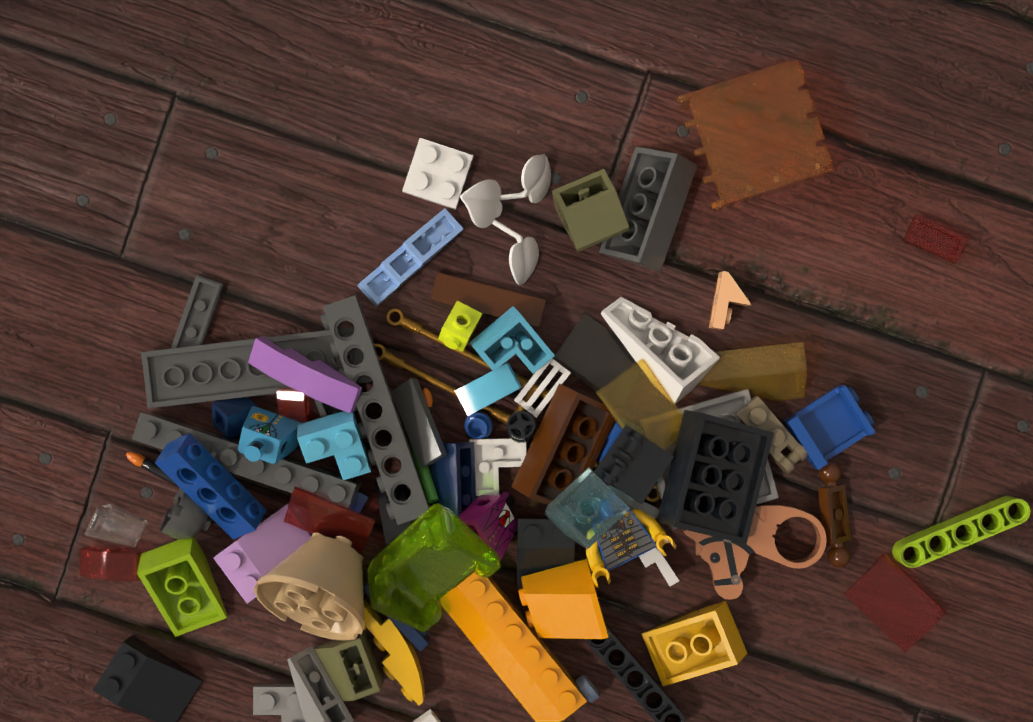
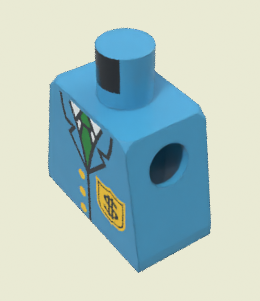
[238,406,303,464]

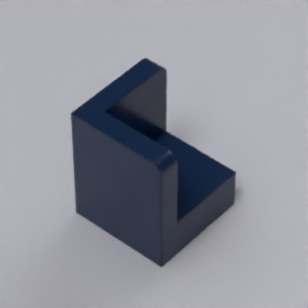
[212,397,257,439]

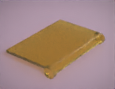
[596,358,683,450]

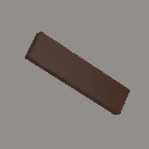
[430,272,546,327]

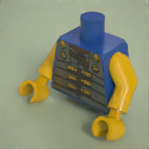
[586,497,676,588]

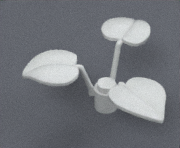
[460,154,551,285]

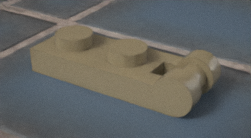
[735,396,808,474]

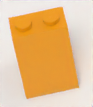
[518,559,609,639]

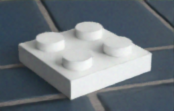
[402,138,474,210]

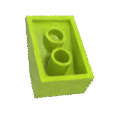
[137,537,227,637]

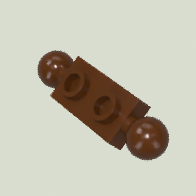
[818,461,851,568]

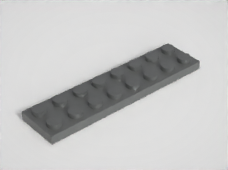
[141,327,373,408]

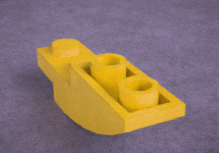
[364,600,425,706]

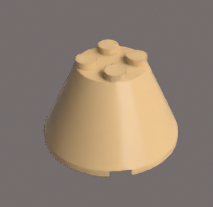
[254,533,365,641]

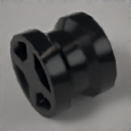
[507,411,535,443]

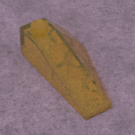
[697,342,807,401]

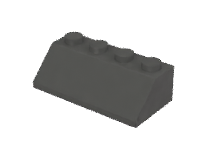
[599,147,698,272]

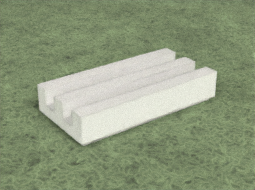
[514,359,571,418]

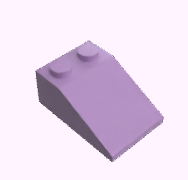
[214,504,312,604]

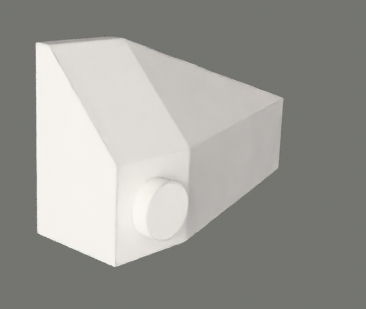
[601,297,720,405]

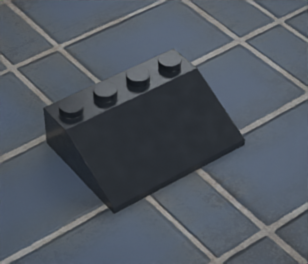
[657,410,774,544]

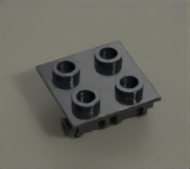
[594,425,674,504]

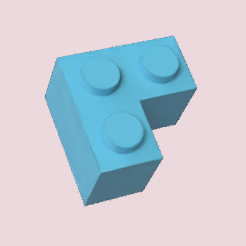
[470,306,555,374]
[297,411,371,480]

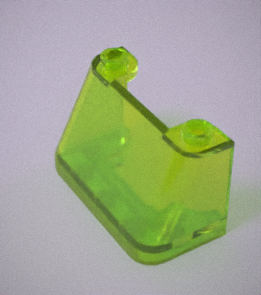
[368,503,501,633]

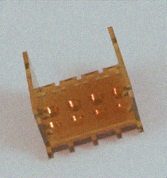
[676,60,833,212]

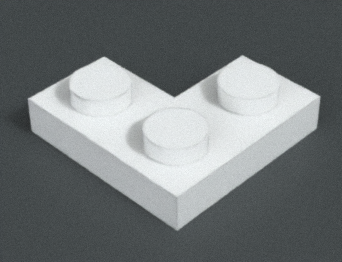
[469,438,526,496]

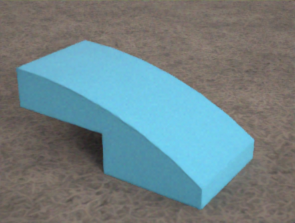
[455,362,521,416]

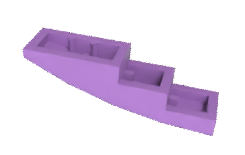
[248,336,362,413]

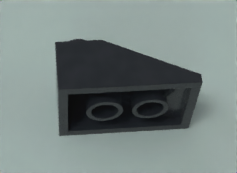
[517,515,575,600]
[93,635,203,722]

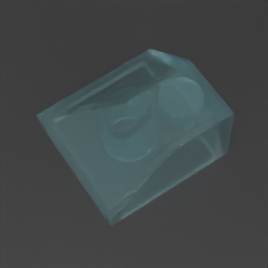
[545,467,630,549]

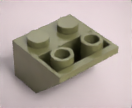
[552,169,630,252]
[313,630,384,701]

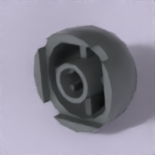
[160,488,213,540]

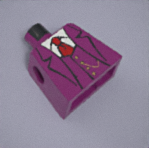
[454,492,518,562]

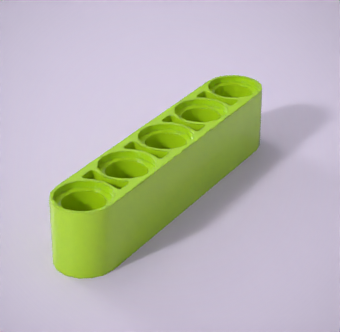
[892,496,1031,568]

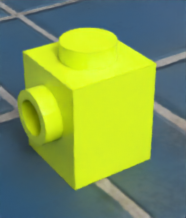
[438,301,482,352]

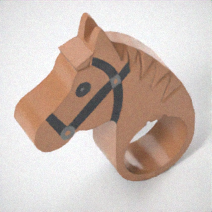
[683,504,827,600]

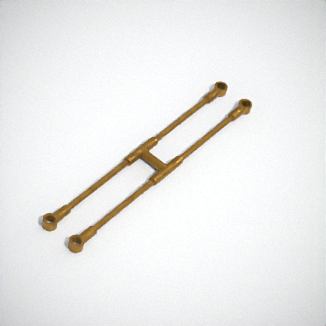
[374,309,660,502]

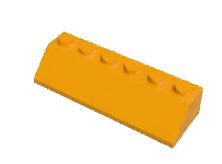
[436,563,587,722]

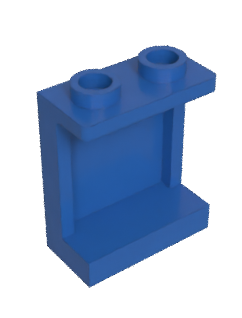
[783,385,876,470]

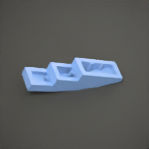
[358,208,463,307]

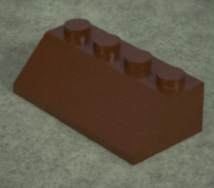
[511,383,619,514]

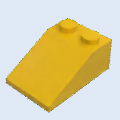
[642,601,748,686]

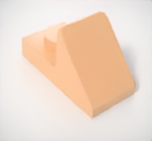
[709,271,751,330]

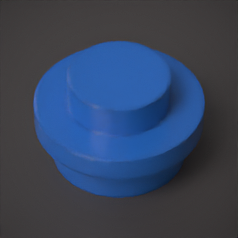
[464,412,493,439]

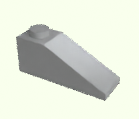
[287,646,354,722]

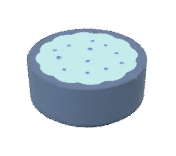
[575,674,601,703]

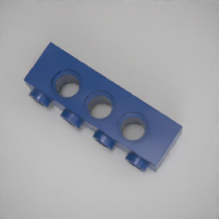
[155,433,267,539]

